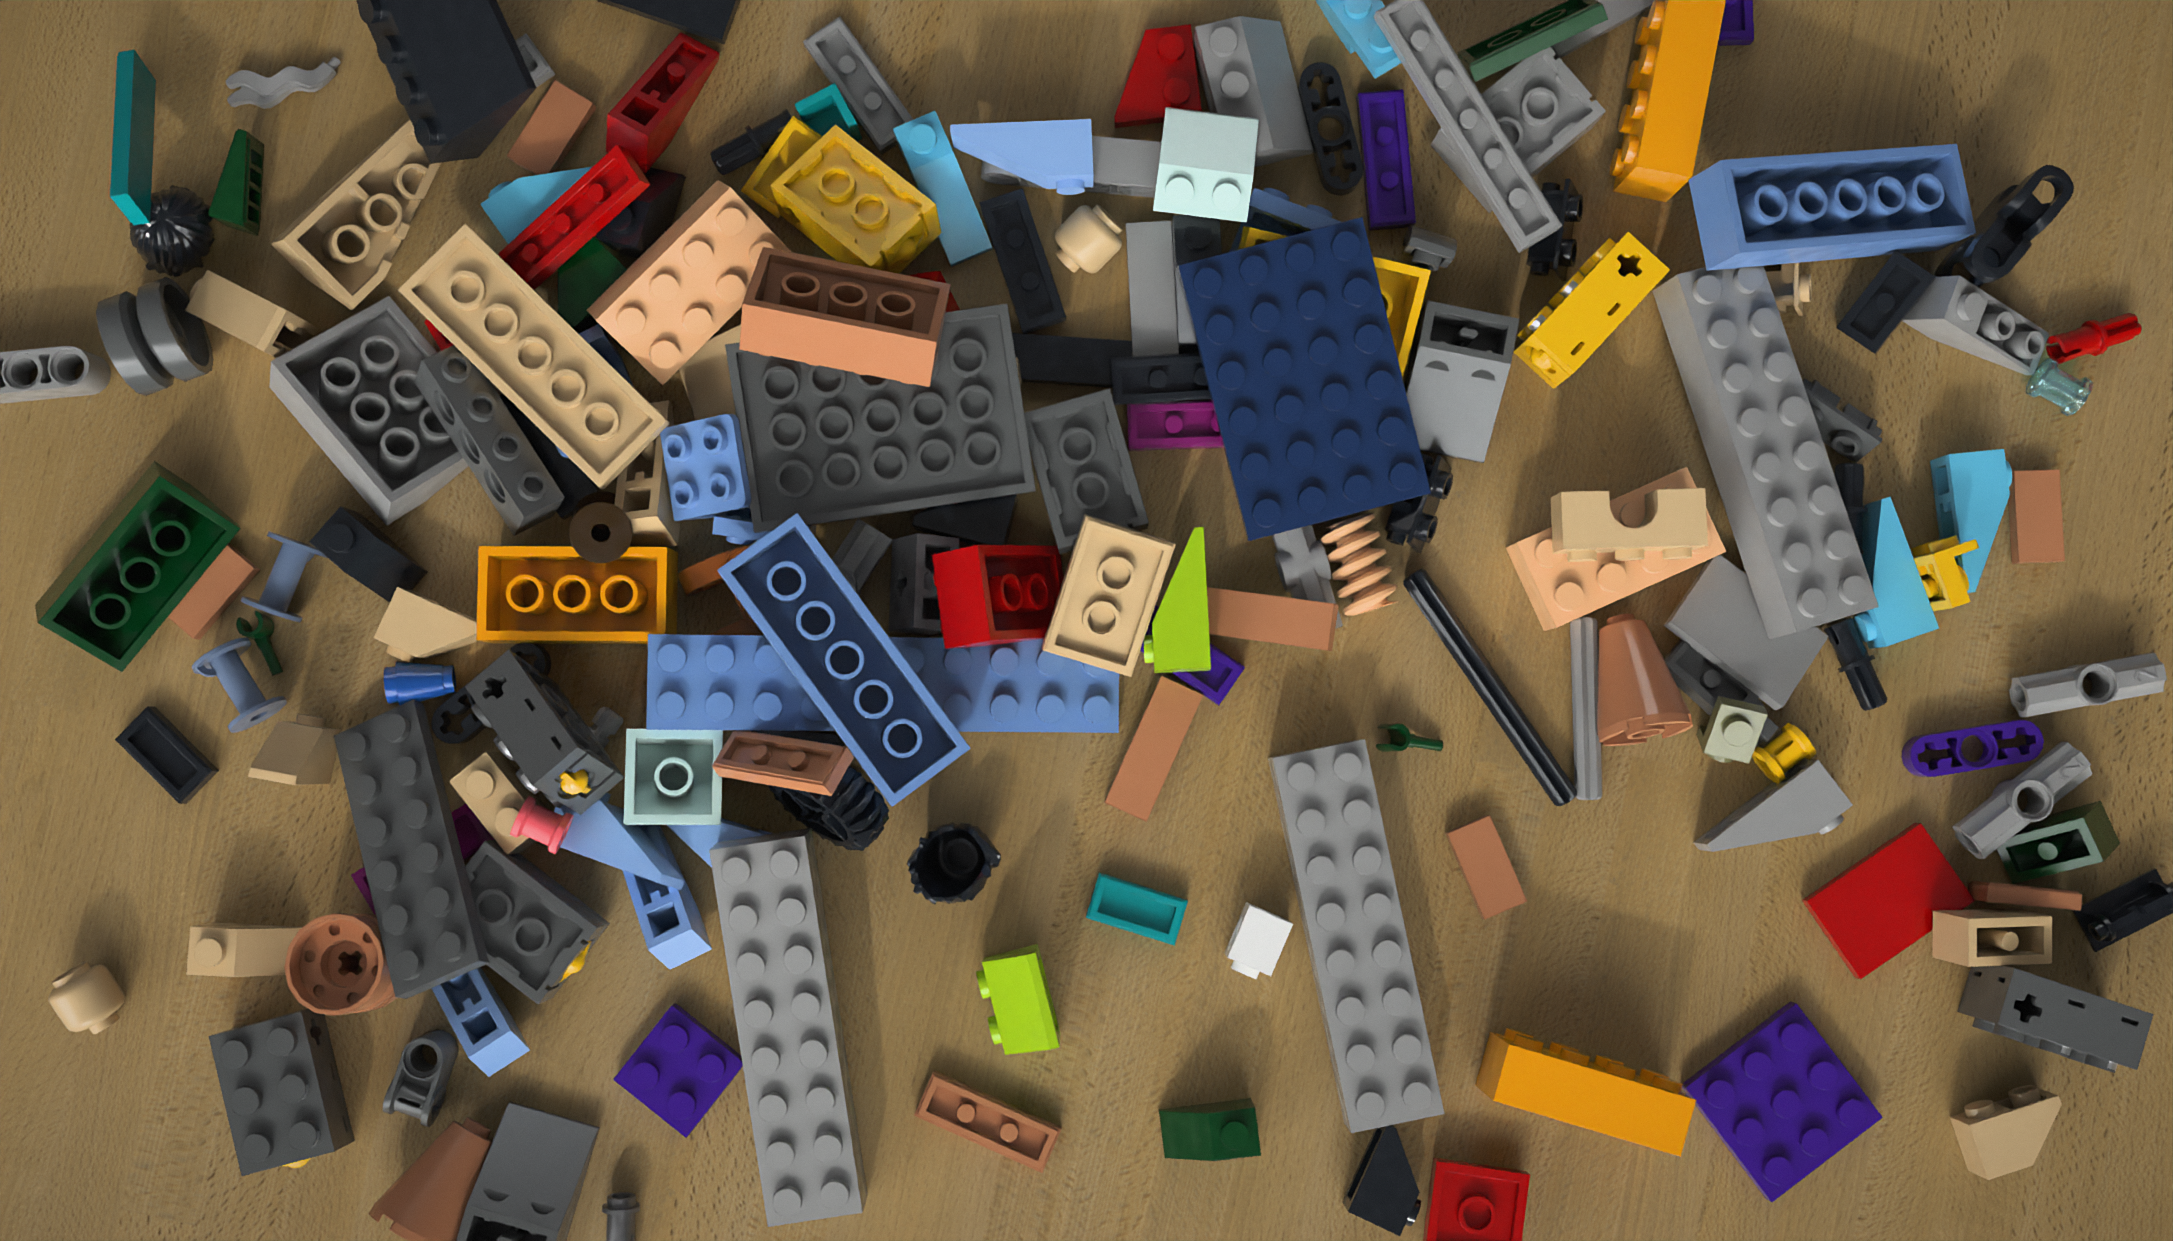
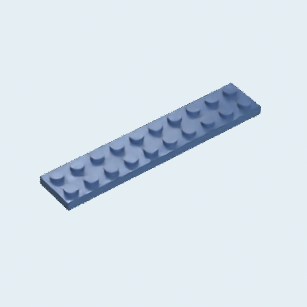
[646,634,1119,733]

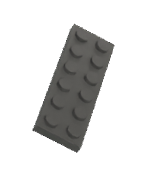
[334,699,489,999]

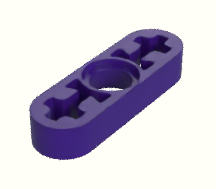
[1901,720,2044,777]

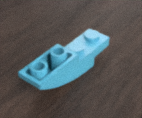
[1315,0,1401,79]

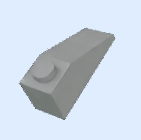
[1693,760,1853,852]

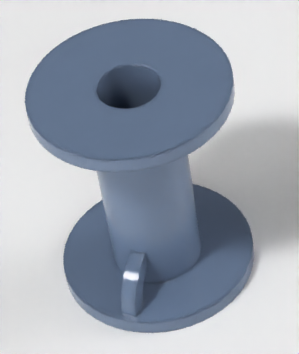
[240,531,327,622]
[191,637,287,733]

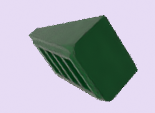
[208,129,264,236]

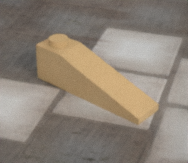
[270,118,442,309]

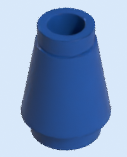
[384,661,456,705]

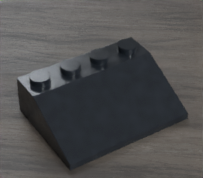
[356,0,537,164]

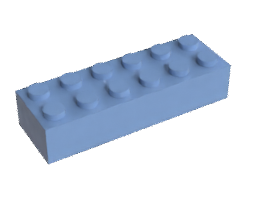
[1688,144,1976,271]
[717,513,971,807]

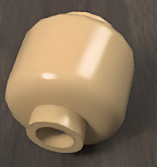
[1055,204,1123,274]
[48,961,126,1034]

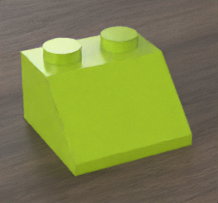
[976,944,1061,1055]

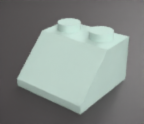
[1153,107,1259,223]
[624,729,723,825]

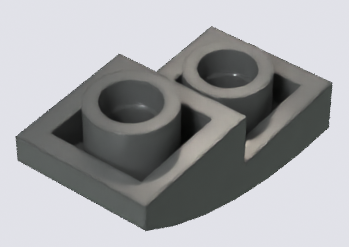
[1402,225,1457,271]

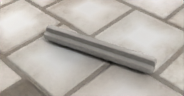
[1570,617,1602,800]

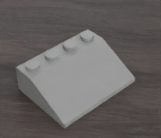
[269,296,468,526]

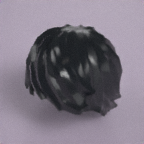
[129,185,215,277]
[907,822,1001,904]

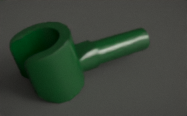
[236,611,283,676]
[1376,724,1443,752]

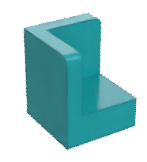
[795,83,862,142]

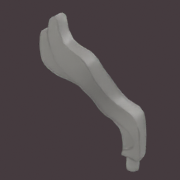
[225,56,341,109]

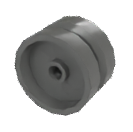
[96,277,214,396]

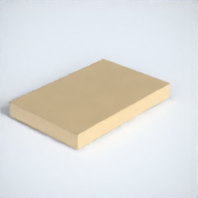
[1041,514,1176,677]

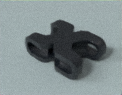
[1934,165,2074,288]

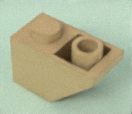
[1950,1085,2062,1180]

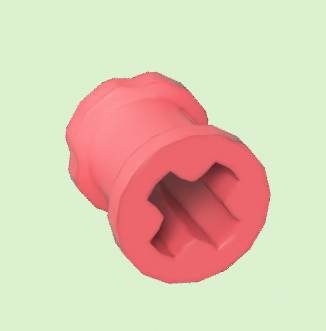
[510,796,574,854]

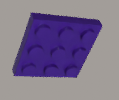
[1682,1001,1883,1202]

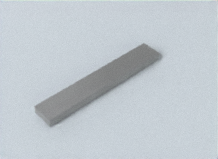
[1374,0,1562,253]

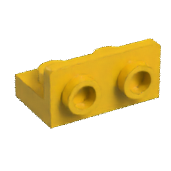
[1910,535,1979,611]

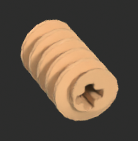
[1320,513,1400,616]

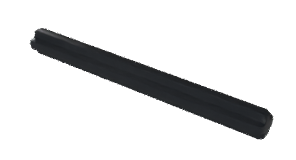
[1403,569,1577,806]

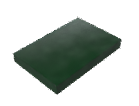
[1457,0,1608,82]

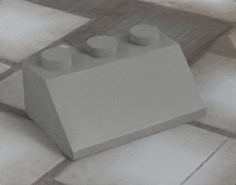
[1193,16,1314,167]

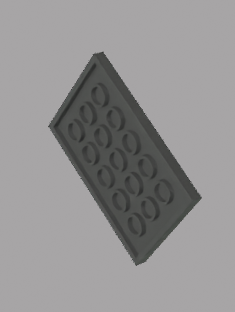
[725,304,1036,533]

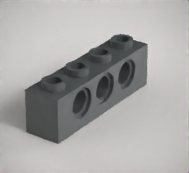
[414,345,565,536]

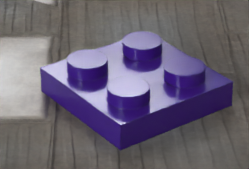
[613,1003,743,1138]

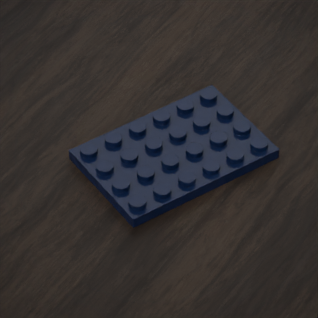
[1177,217,1431,541]

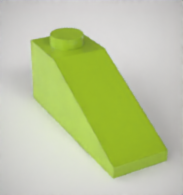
[1144,527,1211,673]

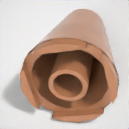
[1597,614,1693,746]
[369,1117,493,1241]

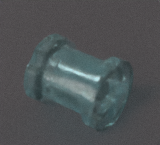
[2025,358,2093,416]

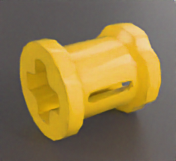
[1752,723,1816,784]

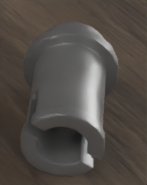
[602,1192,640,1241]

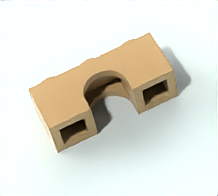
[1550,488,1708,562]

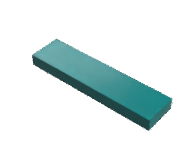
[110,49,156,226]

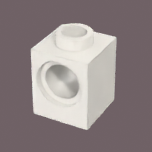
[1225,902,1293,979]

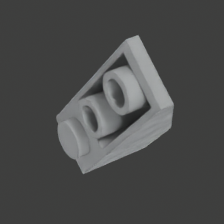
[1903,275,2049,375]

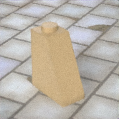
[185,270,321,358]

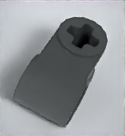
[383,1029,458,1127]

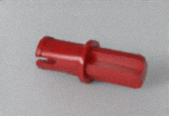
[2046,313,2142,364]

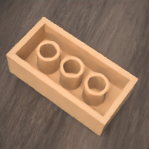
[587,180,791,385]
[1506,467,1727,631]

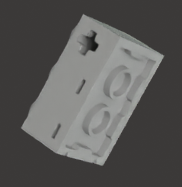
[1431,47,1606,214]

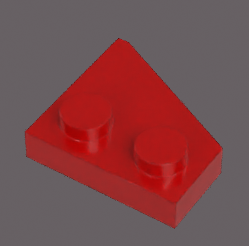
[1114,24,1202,128]

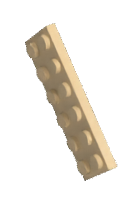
[398,223,670,490]

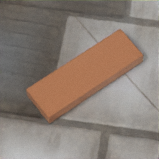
[1207,587,1339,651]
[1104,676,1203,822]
[711,730,854,796]
[914,1070,1061,1173]

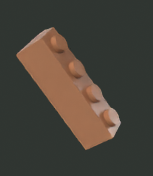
[739,247,951,387]

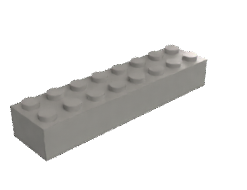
[1652,266,1879,640]
[1268,739,1445,1133]
[709,828,868,1227]

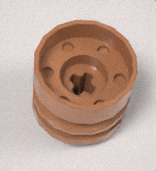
[284,913,397,1016]

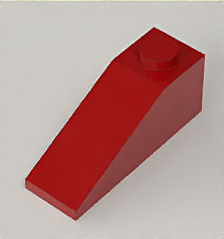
[606,32,720,173]

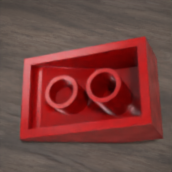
[932,545,1064,649]

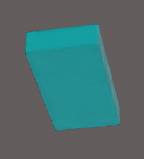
[1086,872,1188,946]

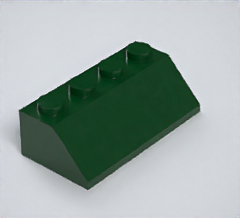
[35,461,241,672]

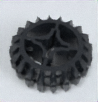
[768,765,889,851]

